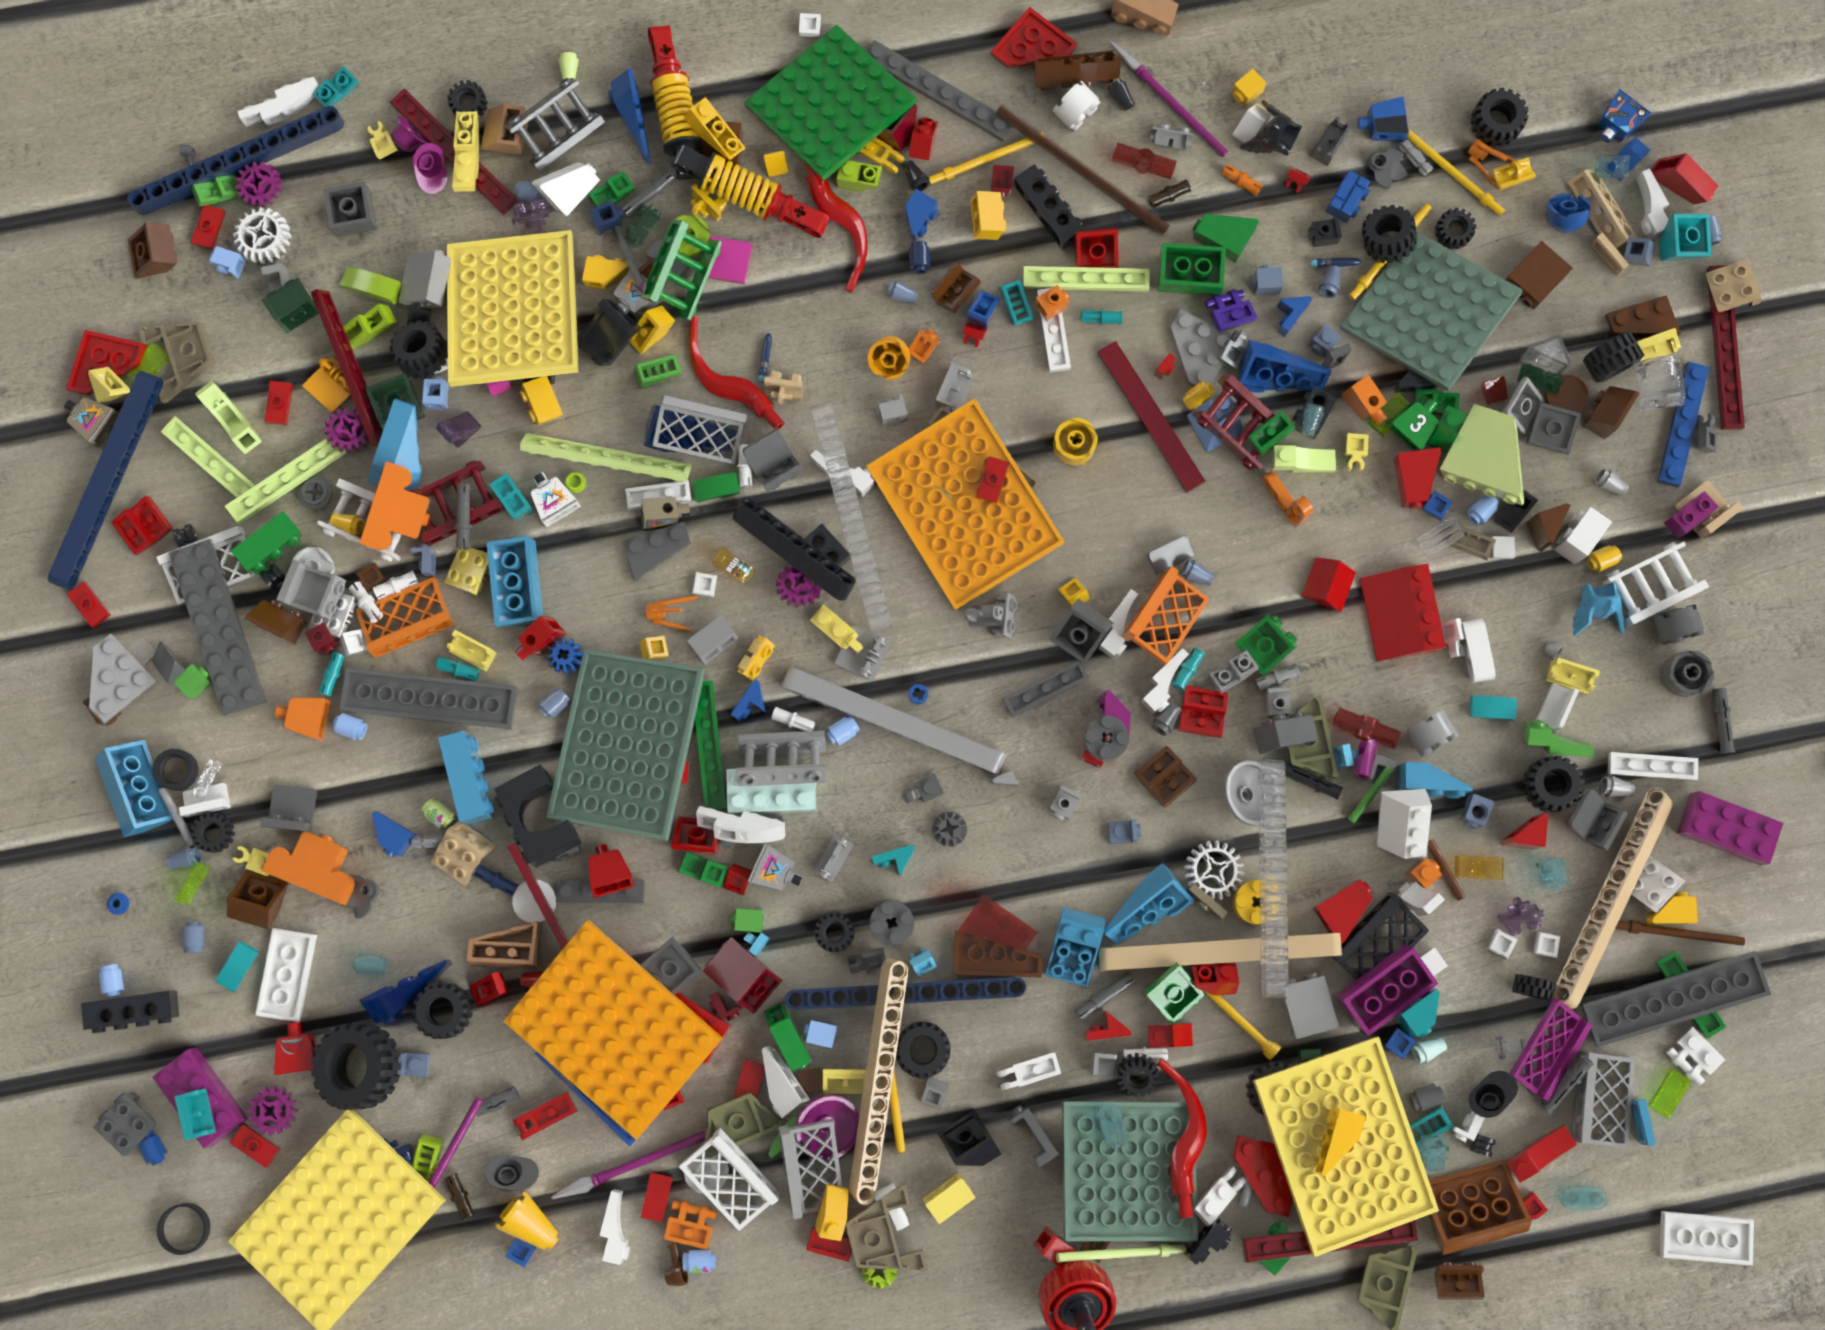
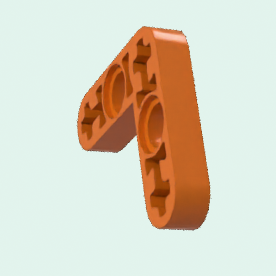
[1262,471,1313,527]

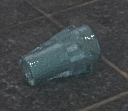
[1301,403,1325,437]

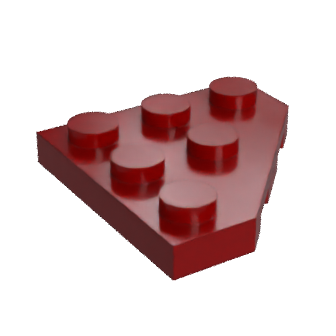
[991,7,1078,67]
[66,330,147,396]
[1232,1135,1293,1217]

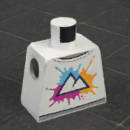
[531,473,581,527]

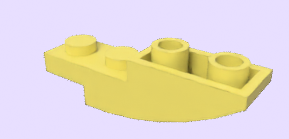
[452,111,479,192]

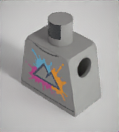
[613,270,663,319]
[748,843,804,891]

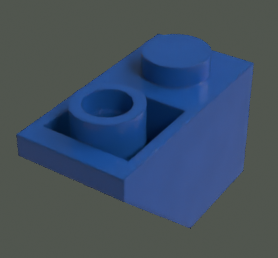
[905,189,939,241]

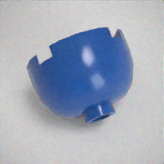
[1546,194,1591,233]

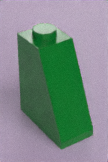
[1192,214,1259,262]
[764,1001,812,1071]

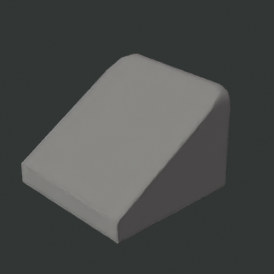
[992,770,1019,787]
[920,1077,949,1109]

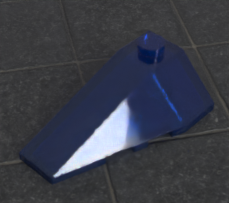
[643,405,736,452]
[359,960,452,1026]

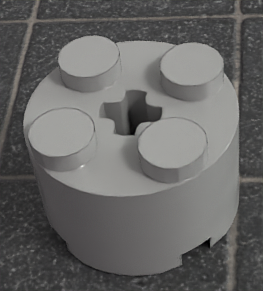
[1406,710,1459,757]

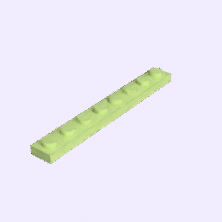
[520,433,691,482]

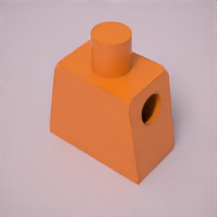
[1341,375,1387,426]
[275,698,331,741]

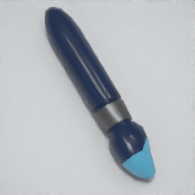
[1310,258,1362,268]
[758,333,772,383]

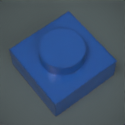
[1422,491,1453,521]
[1383,1028,1416,1059]
[505,1238,537,1268]

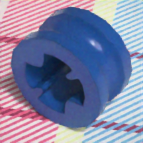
[909,684,928,705]

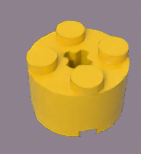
[1053,418,1098,466]
[1232,880,1280,925]

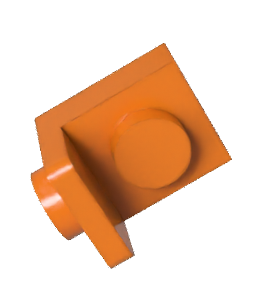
[909,329,941,363]

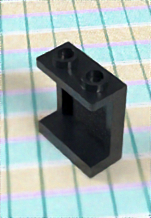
[577,299,641,366]

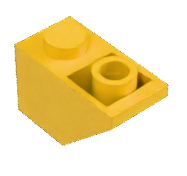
[582,255,629,290]

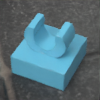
[1333,744,1358,769]
[744,932,770,956]
[909,947,937,977]

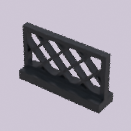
[1331,892,1429,980]

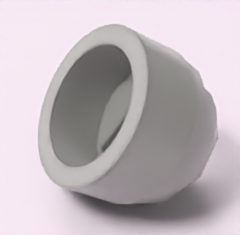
[1545,641,1564,660]

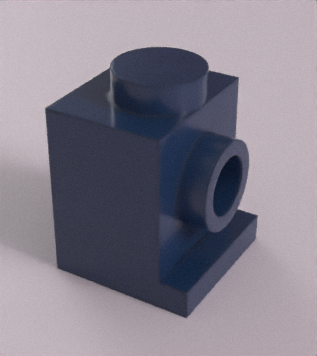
[589,200,624,235]

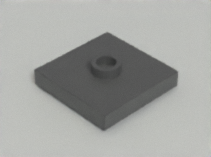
[1526,402,1582,455]

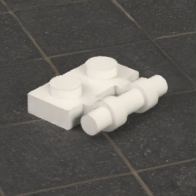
[1666,1027,1725,1086]

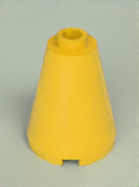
[494,1190,559,1251]

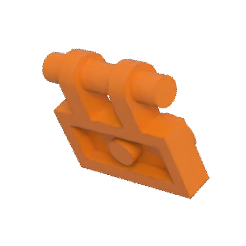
[664,1200,717,1250]

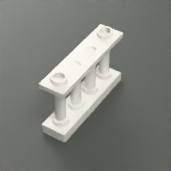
[317,478,401,562]
[1602,542,1709,628]

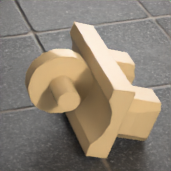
[764,371,803,405]

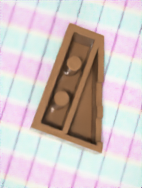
[1110,0,1179,35]
[466,921,542,969]

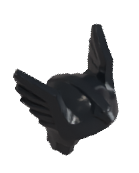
[1240,100,1302,156]

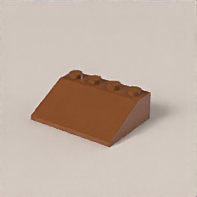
[1429,1159,1532,1255]

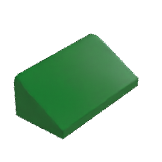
[1247,411,1295,456]

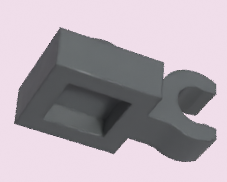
[1217,330,1248,369]
[1696,413,1717,453]
[904,774,944,804]
[847,947,886,974]

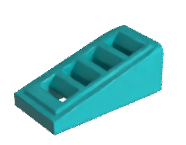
[999,279,1034,326]
[1409,1105,1454,1147]

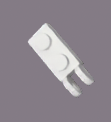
[996,1052,1062,1090]
[1192,1166,1246,1226]

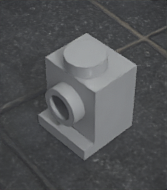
[875,394,908,426]
[1265,687,1291,719]
[1049,785,1082,821]

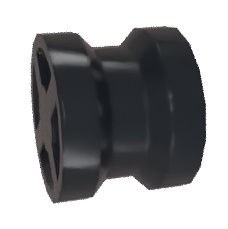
[172,523,198,548]
[259,563,286,590]
[1470,1134,1496,1158]

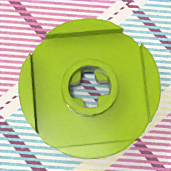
[675,215,711,258]

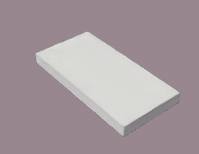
[255,928,317,1022]
[1660,1211,1754,1266]

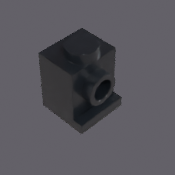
[1308,217,1342,247]

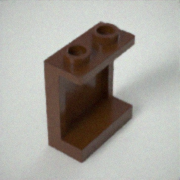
[1505,240,1573,310]

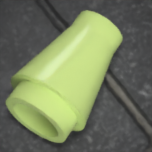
[558,52,579,79]

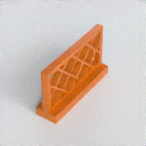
[1121,566,1209,665]
[355,576,455,658]

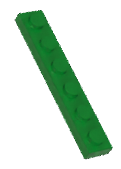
[695,680,727,811]

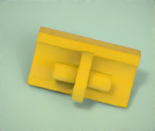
[1492,158,1536,190]
[690,183,727,221]

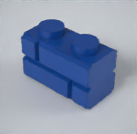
[1325,170,1370,223]

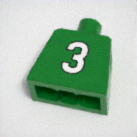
[1385,398,1438,451]

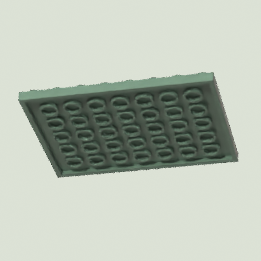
[546,649,705,841]

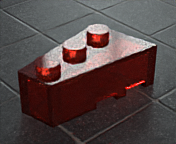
[958,894,1038,950]

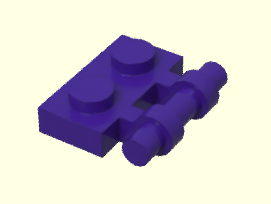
[1204,289,1258,333]

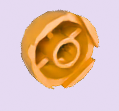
[867,336,910,380]

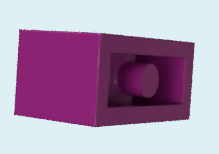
[1663,491,1719,539]

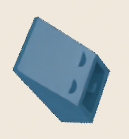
[1396,762,1472,799]
[1045,907,1105,987]

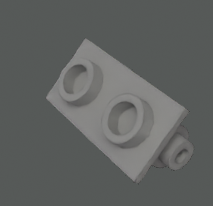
[1150,124,1194,150]
[992,593,1017,639]
[964,603,1008,627]
[814,834,854,883]

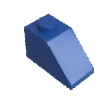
[372,811,416,858]

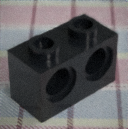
[1292,386,1337,440]
[804,524,851,567]

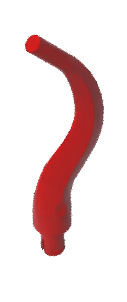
[804,163,868,293]
[688,316,785,430]
[1157,1058,1207,1218]

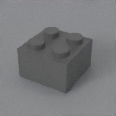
[323,182,378,237]
[1050,599,1114,664]

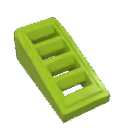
[412,1134,444,1182]

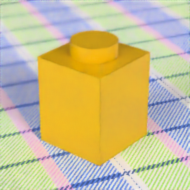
[1231,68,1267,107]

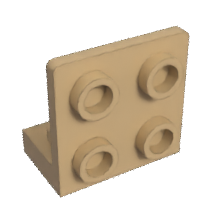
[1706,259,1762,313]
[1675,480,1744,539]
[431,821,495,886]

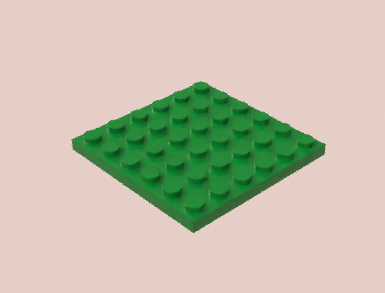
[744,24,917,181]

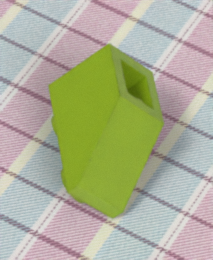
[837,160,882,192]

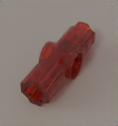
[1112,142,1177,180]
[1332,708,1401,749]

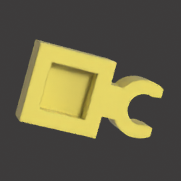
[368,121,397,160]
[1345,433,1369,472]
[233,846,269,876]

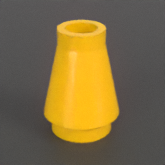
[330,513,365,536]

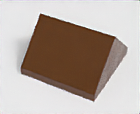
[1526,503,1571,552]

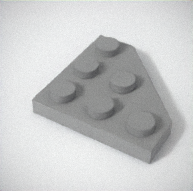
[1170,309,1232,387]
[89,634,156,724]

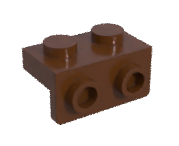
[931,262,981,314]
[1434,1262,1485,1300]

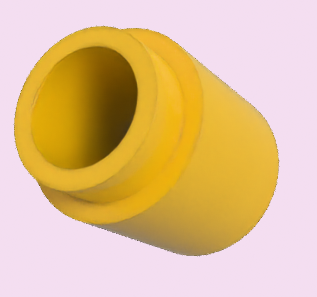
[1183,381,1215,411]
[1587,545,1622,573]

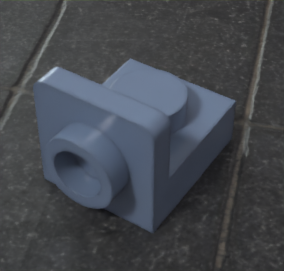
[1309,324,1342,358]
[410,544,436,577]
[1108,819,1141,844]
[397,1052,431,1077]

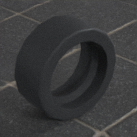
[152,749,199,791]

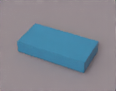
[1631,1098,1656,1146]

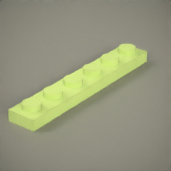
[1023,266,1150,292]
[161,416,255,498]
[225,439,346,525]

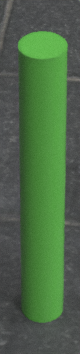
[1348,766,1394,823]

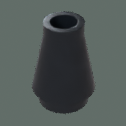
[1107,78,1135,111]
[903,160,929,191]

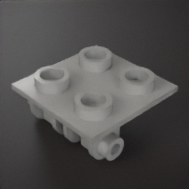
[834,626,891,682]

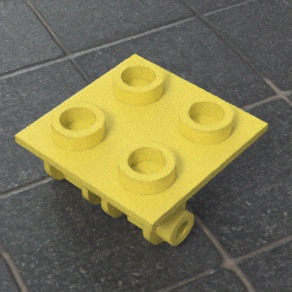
[444,547,489,596]

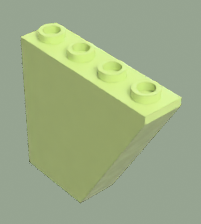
[1440,404,1524,505]

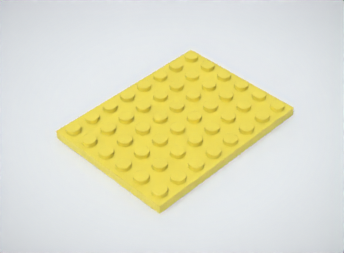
[447,230,579,387]
[1253,1037,1439,1257]
[228,1110,446,1330]

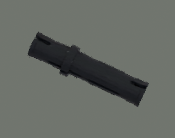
[1277,761,1343,800]

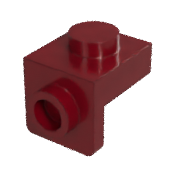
[991,164,1014,196]
[305,623,340,655]
[708,992,742,1021]

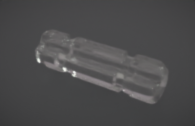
[192,758,222,800]

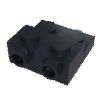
[1184,1218,1233,1265]

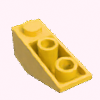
[684,97,745,160]
[1314,1107,1366,1176]

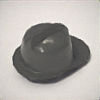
[485,1155,539,1191]

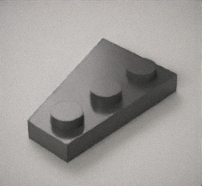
[623,522,691,582]

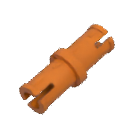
[1221,163,1263,197]

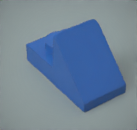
[1605,137,1651,182]
[967,290,1000,328]
[1277,296,1313,337]
[731,679,766,722]

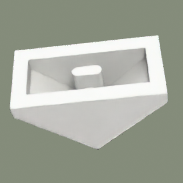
[1232,103,1273,144]

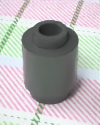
[1409,1083,1445,1111]

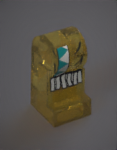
[712,546,755,585]

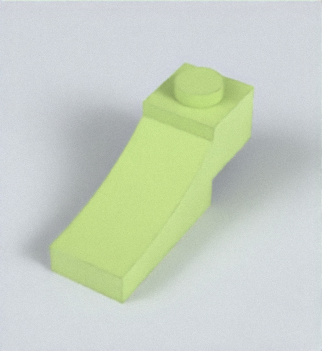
[1272,445,1336,473]

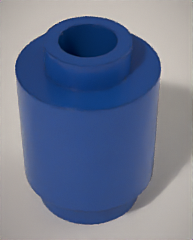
[137,1130,168,1166]

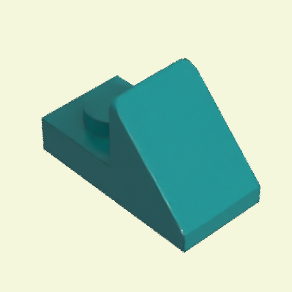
[872,844,915,877]

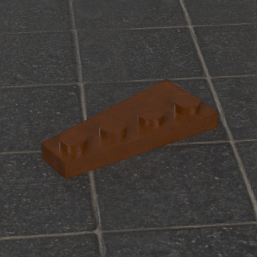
[953,930,1042,978]

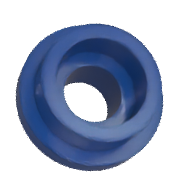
[107,893,130,915]

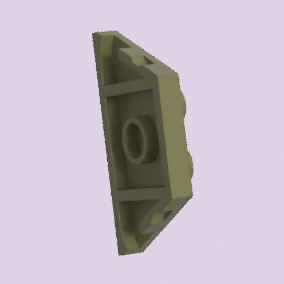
[1287,695,1339,778]
[704,1092,785,1158]
[1357,1246,1418,1330]

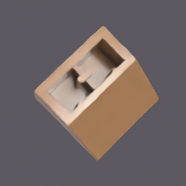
[481,104,529,156]

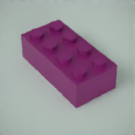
[1677,791,1783,865]
[1335,944,1439,1036]
[152,1048,248,1149]

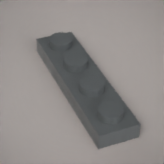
[1002,660,1089,718]
[556,880,645,903]

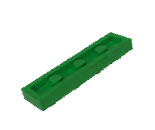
[1655,950,1726,1039]

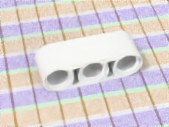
[1461,618,1496,683]

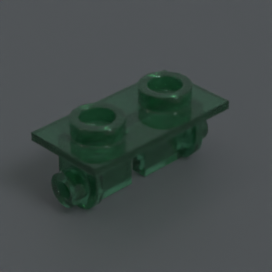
[624,203,661,247]
[1517,363,1565,396]

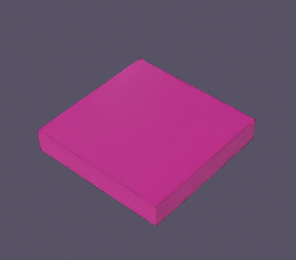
[708,236,753,285]

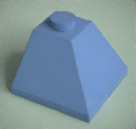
[1187,395,1243,452]

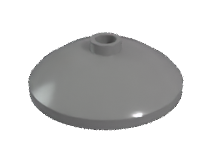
[1224,761,1279,826]

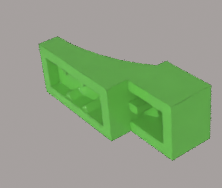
[1523,720,1594,757]

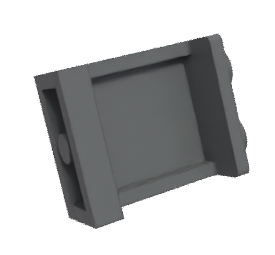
[1008,1105,1059,1167]

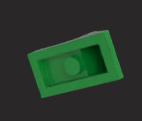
[1427,405,1467,453]

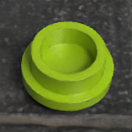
[565,472,587,494]

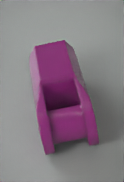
[1354,739,1378,780]

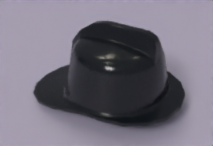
[1468,1070,1518,1118]

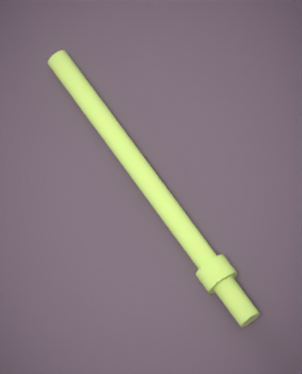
[1056,1243,1186,1262]

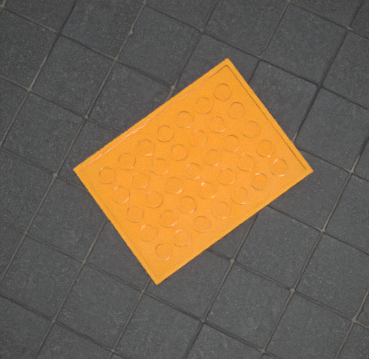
[866,398,1065,611]
[503,920,723,1140]

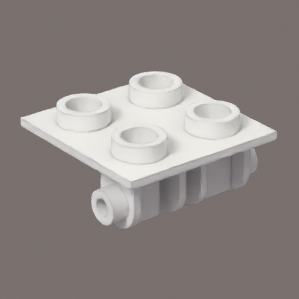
[308,593,357,638]
[1631,855,1685,913]

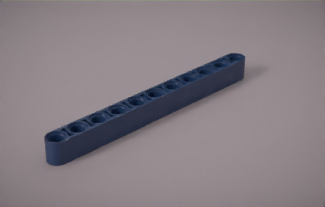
[127,106,344,215]
[48,371,163,590]
[785,977,1026,1010]

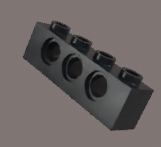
[1013,164,1084,250]
[81,990,179,1034]

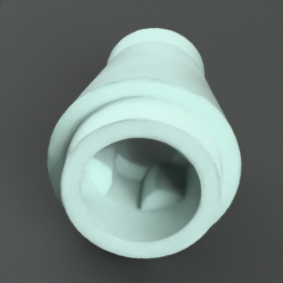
[1411,1038,1447,1064]

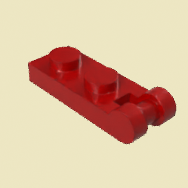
[512,1092,578,1141]

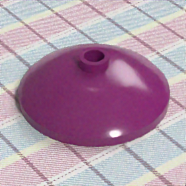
[795,1095,859,1161]

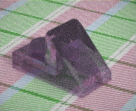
[436,411,481,448]

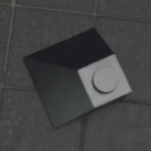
[937,1110,1002,1166]

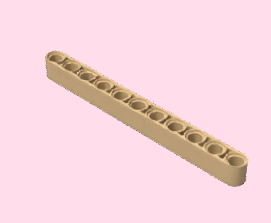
[1553,788,1673,1009]
[1098,933,1342,971]
[849,958,908,1205]

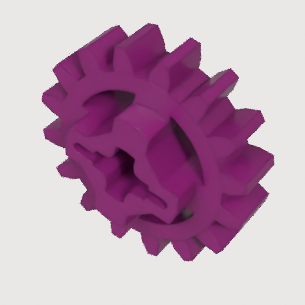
[235,162,283,208]
[324,407,369,453]
[776,566,822,608]
[247,1086,298,1135]

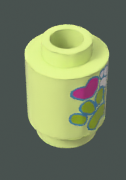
[421,798,455,829]

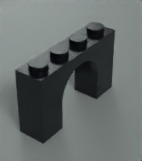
[494,764,582,868]

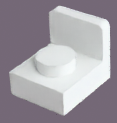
[1449,1111,1485,1142]

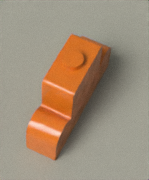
[359,461,430,551]
[261,831,355,906]

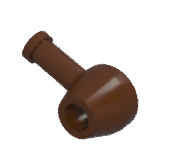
[664,1242,688,1286]

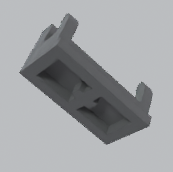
[1310,117,1353,166]

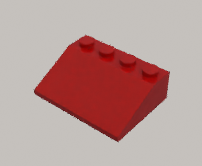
[1359,563,1446,662]

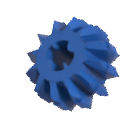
[546,637,583,674]

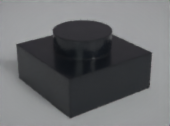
[407,305,432,325]

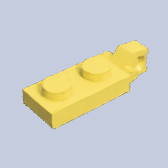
[810,604,864,653]

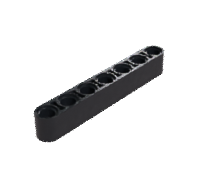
[733,497,856,601]

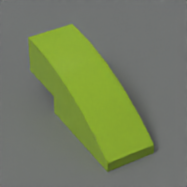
[339,267,402,305]
[343,304,398,350]

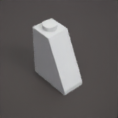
[531,162,600,216]

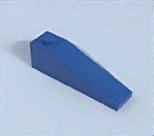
[608,69,651,164]
[1238,340,1332,393]

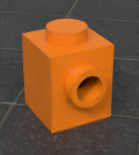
[1035,285,1070,322]
[1405,858,1442,889]

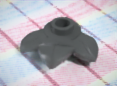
[1368,149,1408,189]
[341,875,379,919]

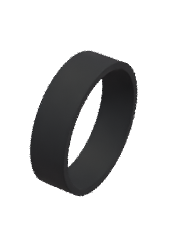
[157,1203,210,1255]

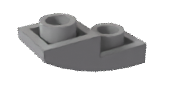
[1209,651,1259,694]

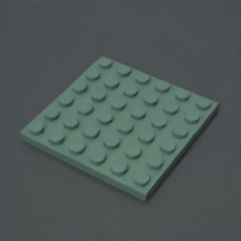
[1341,231,1522,391]
[1062,1102,1198,1241]

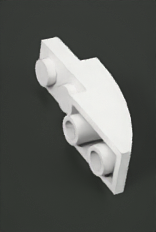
[237,77,320,128]
[696,806,785,843]

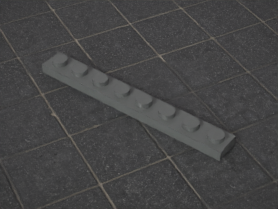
[866,40,1013,142]

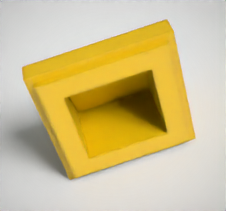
[764,150,788,177]
[1058,578,1090,607]
[639,636,669,660]

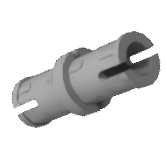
[1255,664,1301,692]

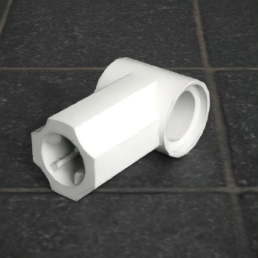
[875,1183,909,1232]

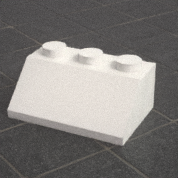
[1377,789,1432,859]

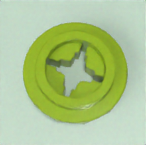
[861,1268,897,1289]

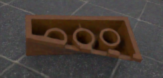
[1033,50,1121,91]

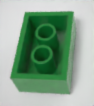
[1157,243,1226,296]
[231,511,302,575]

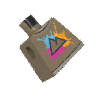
[64,397,119,448]
[640,497,690,530]

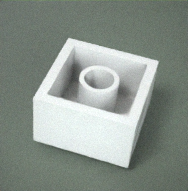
[1554,507,1612,565]

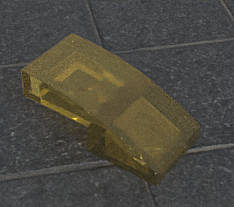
[1455,855,1504,880]

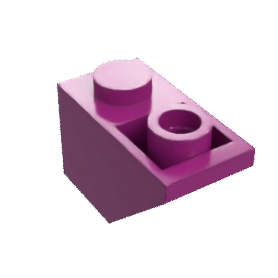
[1099,690,1131,736]

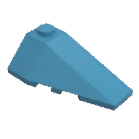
[368,399,422,491]
[1104,863,1195,944]

